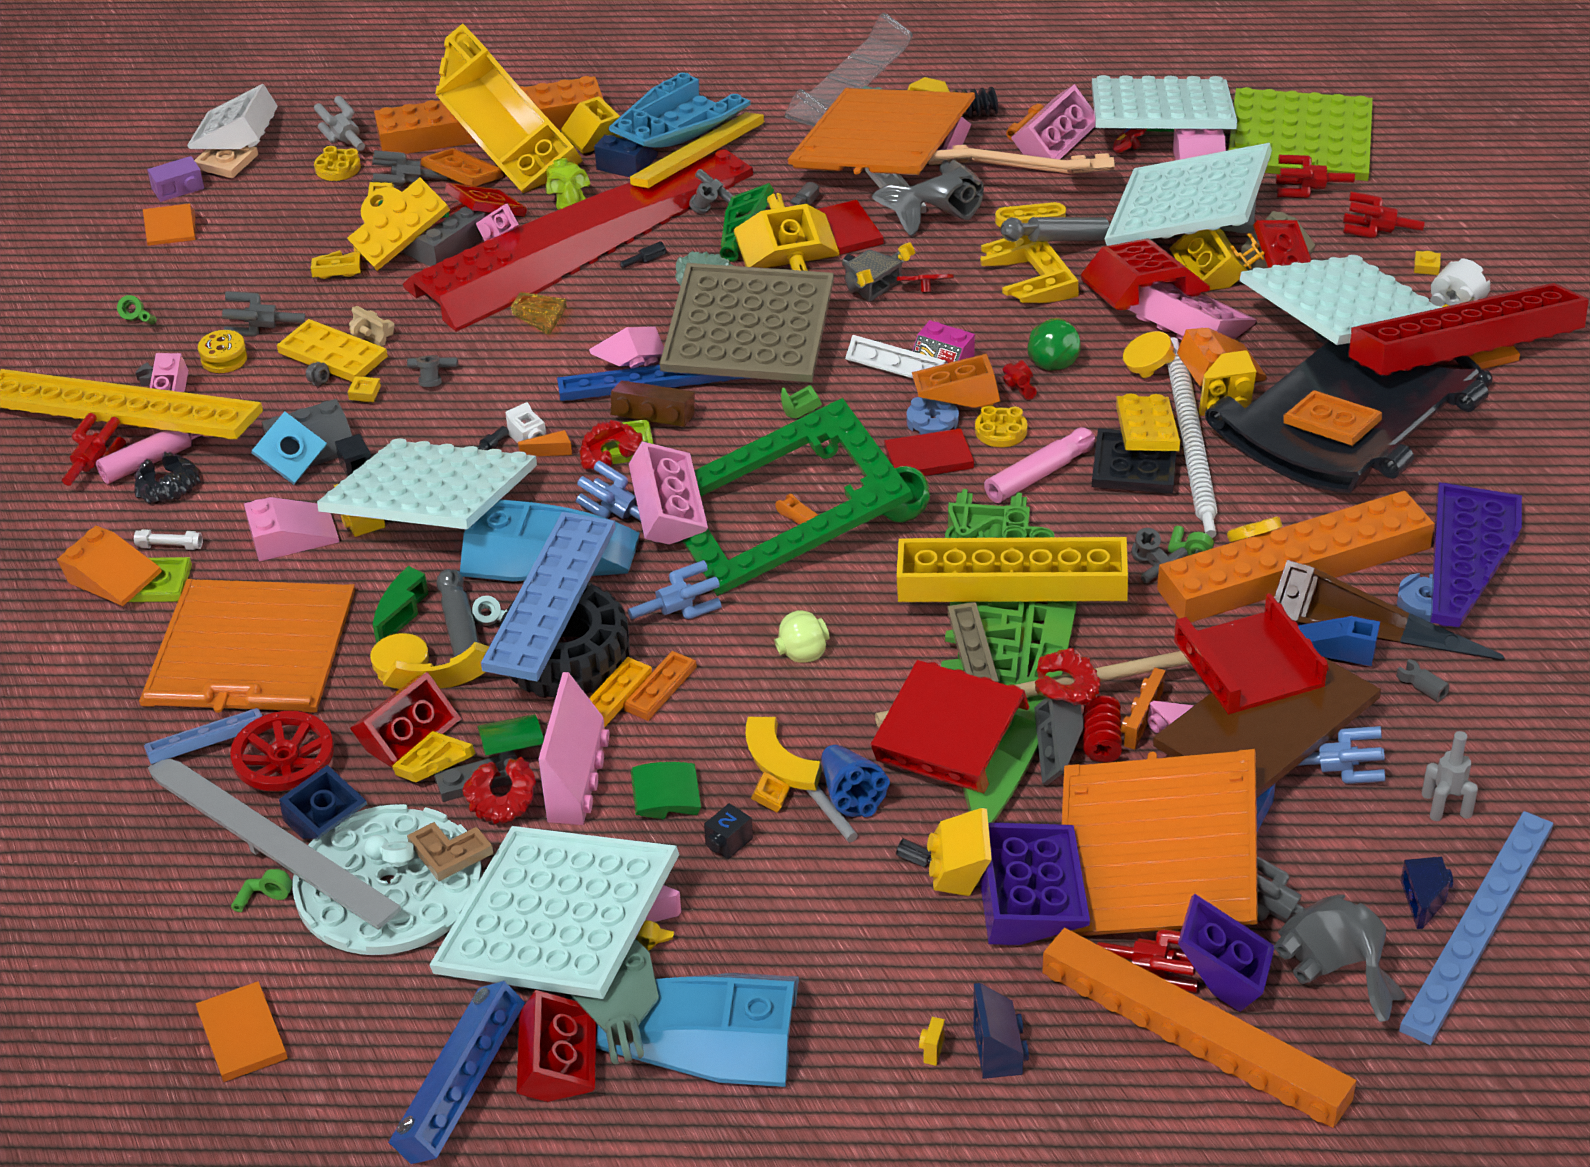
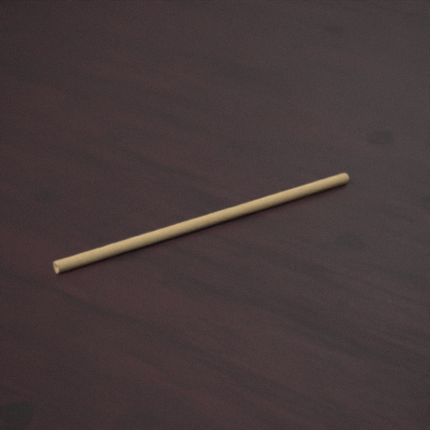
[875,651,1190,728]

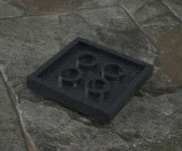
[1091,428,1176,494]

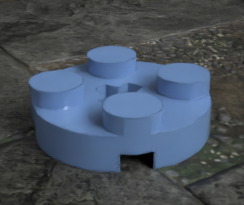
[907,397,959,435]
[1397,573,1433,622]

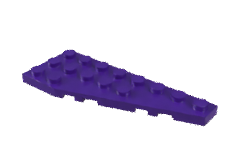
[1430,482,1522,628]

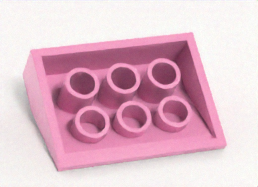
[1128,281,1257,340]
[539,672,609,825]

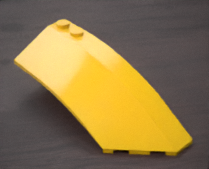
[435,23,583,193]

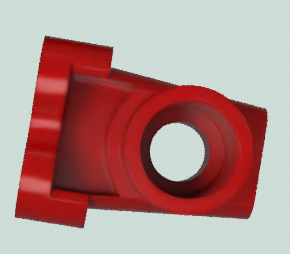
[1002,360,1037,400]

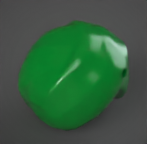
[1027,318,1081,371]
[882,466,930,523]

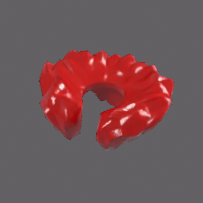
[579,420,643,470]
[1035,648,1101,705]
[462,757,536,824]

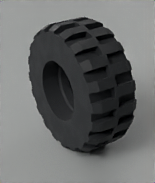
[500,584,630,699]

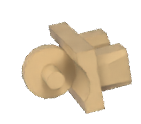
[349,306,394,346]

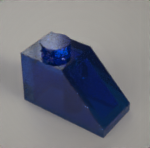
[1400,856,1453,929]

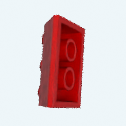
[350,672,461,768]
[516,990,596,1102]

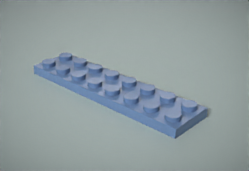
[481,512,616,682]

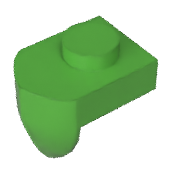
[781,385,822,418]

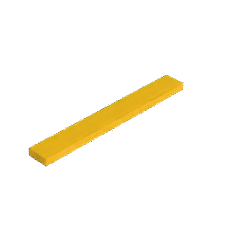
[630,112,765,188]

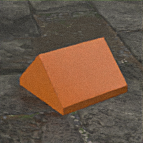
[143,204,195,246]

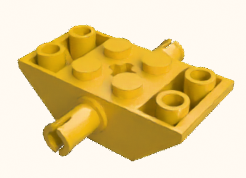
[734,193,839,271]

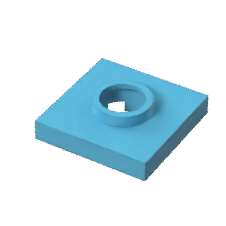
[251,411,327,485]

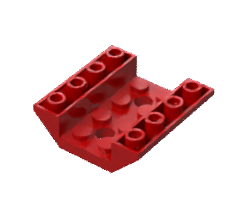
[1080,238,1210,310]

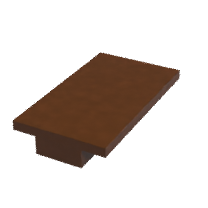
[1153,655,1381,799]

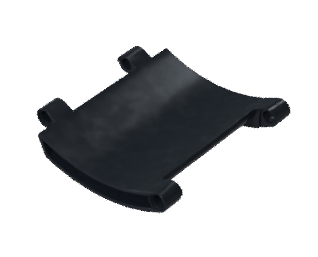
[1205,329,1489,493]

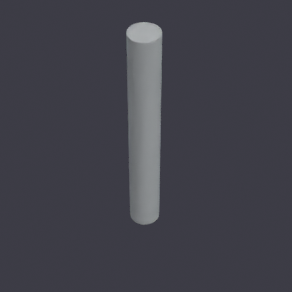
[806,786,858,842]

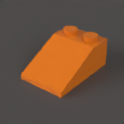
[1177,328,1267,386]
[912,354,1000,408]
[57,525,162,606]

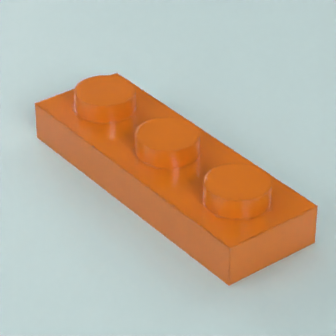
[1121,667,1166,750]

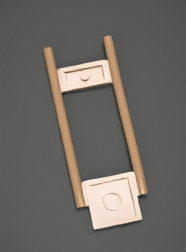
[929,145,1115,174]

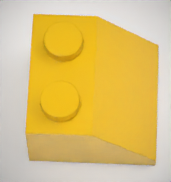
[927,808,991,896]

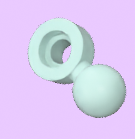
[472,596,507,626]
[364,835,414,867]

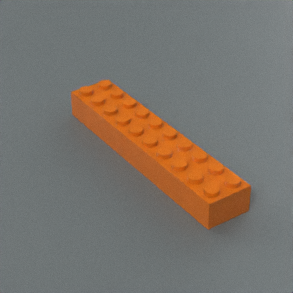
[374,76,604,154]
[1157,490,1435,622]

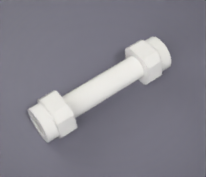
[134,529,203,550]

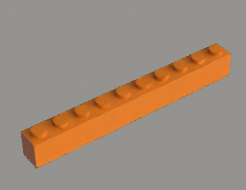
[1042,927,1357,1128]

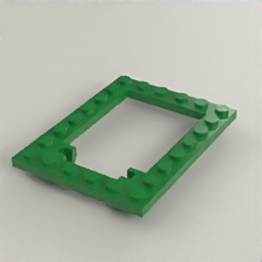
[682,398,914,596]

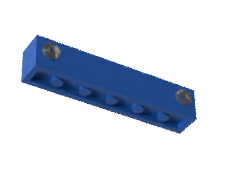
[388,981,525,1164]

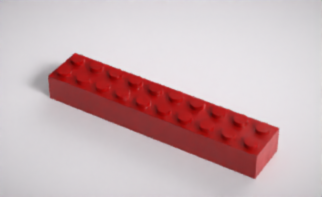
[1349,283,1589,375]

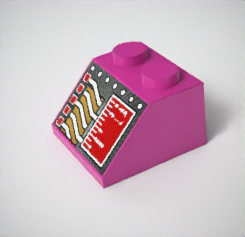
[912,320,975,363]

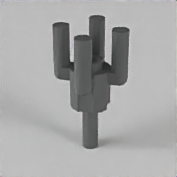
[371,150,447,187]
[222,291,306,337]
[1257,856,1305,922]

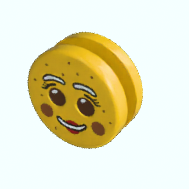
[198,330,247,373]

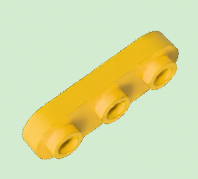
[995,202,1066,227]

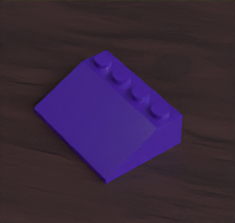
[980,823,1090,945]

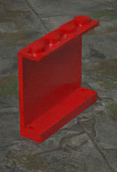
[1174,593,1329,715]
[870,660,1029,794]

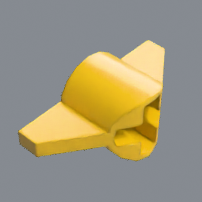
[635,920,674,951]

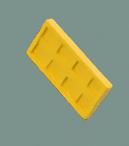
[277,319,388,382]
[1116,394,1180,451]

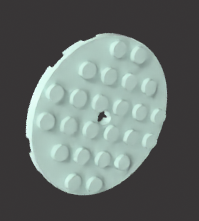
[293,804,482,955]

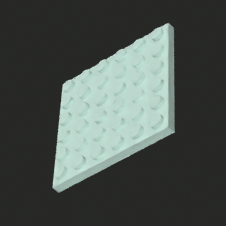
[1092,75,1237,129]
[1104,143,1272,246]
[1240,255,1442,345]
[317,438,537,529]
[430,826,679,999]

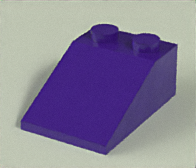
[1178,894,1274,1012]

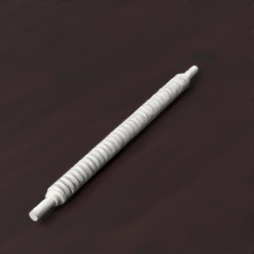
[1167,337,1217,538]

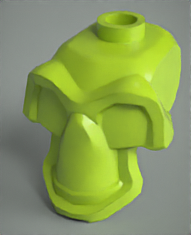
[546,158,590,210]

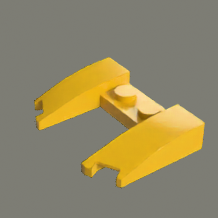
[980,236,1079,303]

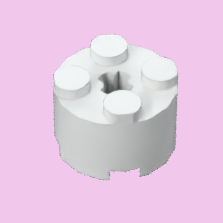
[1430,258,1490,307]

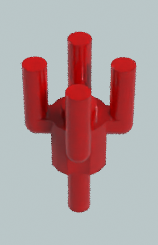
[1275,154,1355,198]
[1343,191,1425,238]
[62,413,126,486]
[1097,929,1199,993]

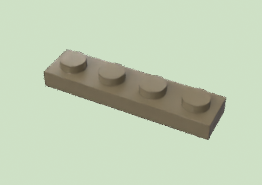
[948,602,999,683]

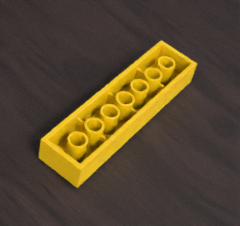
[897,537,1128,602]

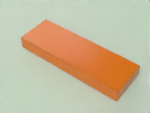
[623,651,697,721]

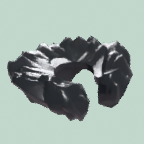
[134,452,201,505]

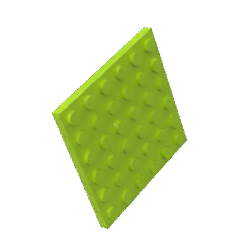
[1229,87,1373,181]

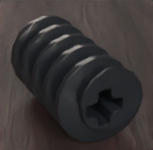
[953,87,998,118]

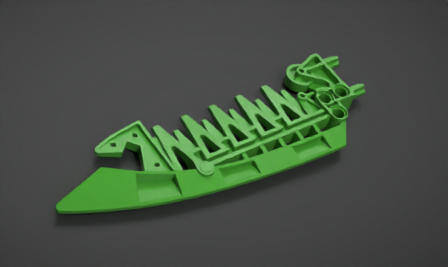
[941,489,1077,823]

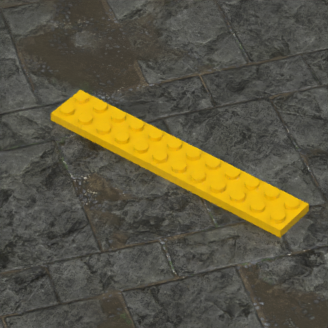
[0,369,263,439]

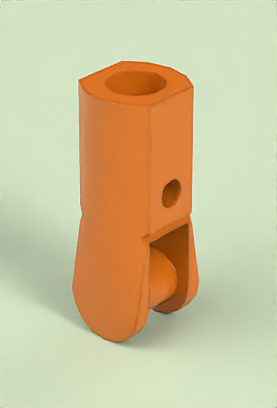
[775,494,818,525]

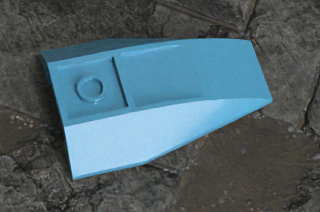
[609,72,751,148]
[460,499,640,581]
[596,973,799,1087]

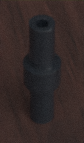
[477,426,509,451]

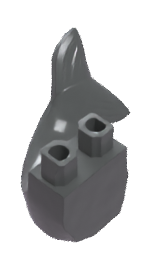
[872,160,984,236]
[1274,894,1406,1022]

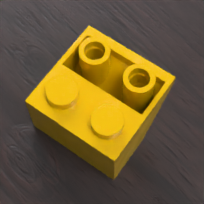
[561,96,622,154]
[1199,350,1256,416]

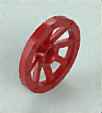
[230,711,334,791]

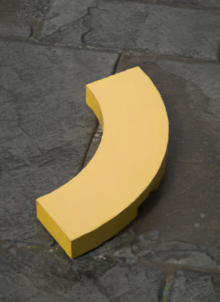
[383,642,489,689]
[745,717,822,791]

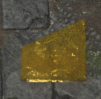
[511,292,567,335]

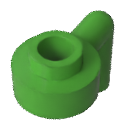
[117,295,157,325]
[1168,526,1214,555]
[231,869,293,912]

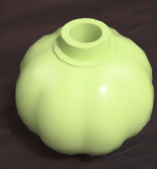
[774,610,830,663]

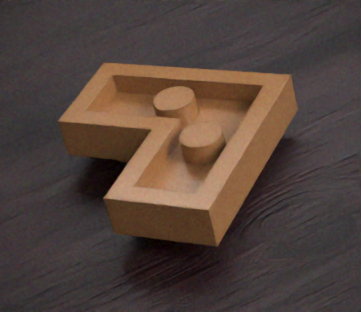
[407,822,493,881]

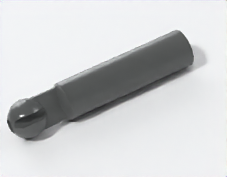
[1001,217,1110,242]
[436,569,480,657]

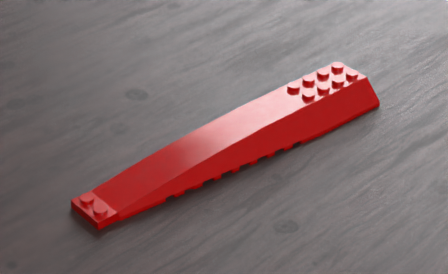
[403,149,753,332]

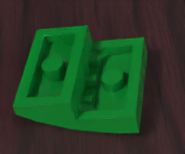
[477,714,544,756]
[631,762,701,819]

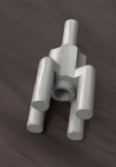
[314,96,365,151]
[1421,731,1478,821]

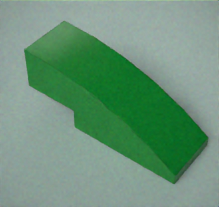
[373,566,429,643]

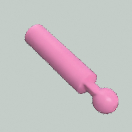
[984,427,1095,503]
[96,430,214,484]

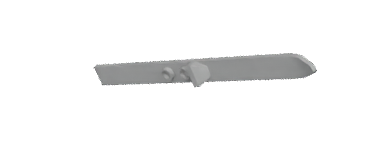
[148,759,402,930]

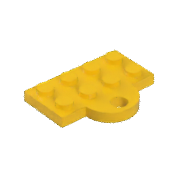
[347,177,450,271]

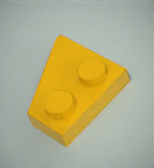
[392,731,476,782]

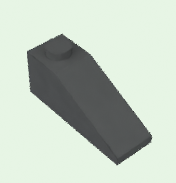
[1034,697,1084,785]

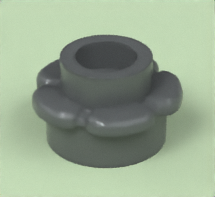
[306,362,329,387]

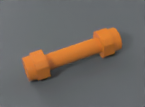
[1006,103,1044,141]

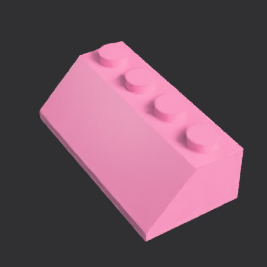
[1011,84,1096,159]
[629,441,708,545]

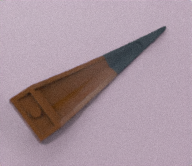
[1274,560,1505,660]

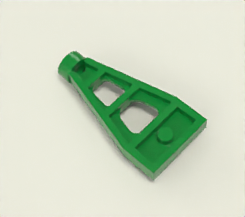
[720,183,774,262]

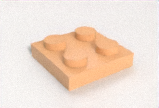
[194,146,258,178]

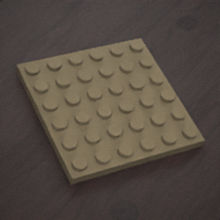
[660,263,834,382]

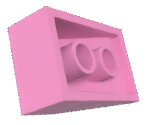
[244,497,339,562]

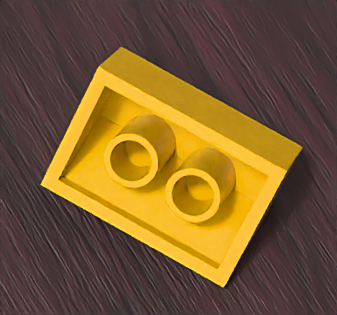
[1169,228,1248,290]

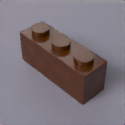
[611,380,695,427]

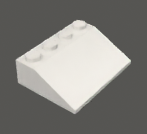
[187,84,278,149]

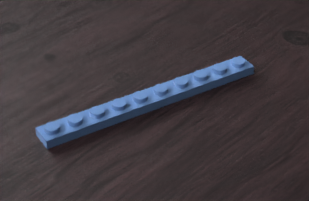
[1399,811,1553,1045]

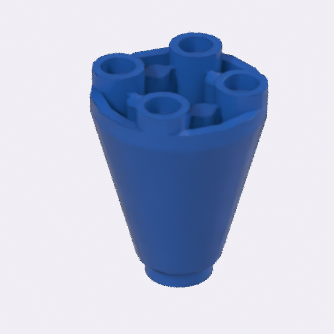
[821,745,890,817]

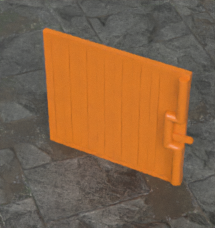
[787,88,975,175]
[139,579,356,713]
[1057,749,1258,936]

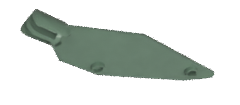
[570,939,659,1064]

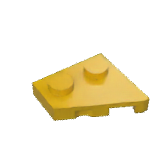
[311,246,362,279]

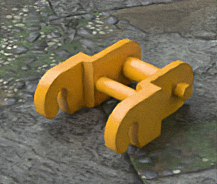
[1230,232,1264,269]

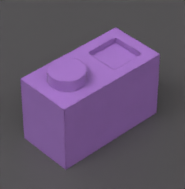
[147,156,204,202]

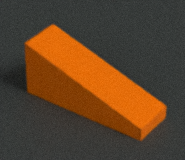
[518,430,572,457]

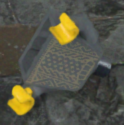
[842,242,916,302]

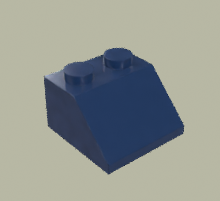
[594,135,658,178]
[279,765,367,839]
[973,983,1029,1079]

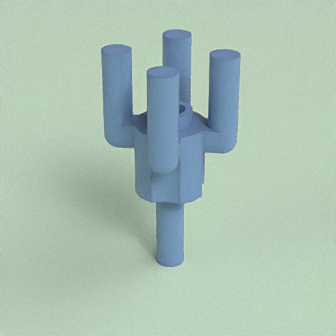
[576,460,641,521]
[628,560,722,620]
[1297,726,1386,784]

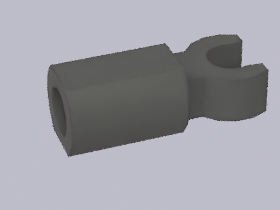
[790,182,819,206]
[1396,659,1449,702]

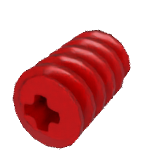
[1083,696,1122,763]

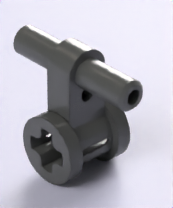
[689,169,733,214]
[407,355,458,387]
[1131,528,1188,583]

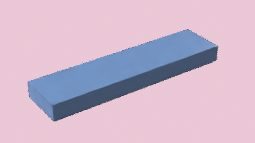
[144,708,262,764]

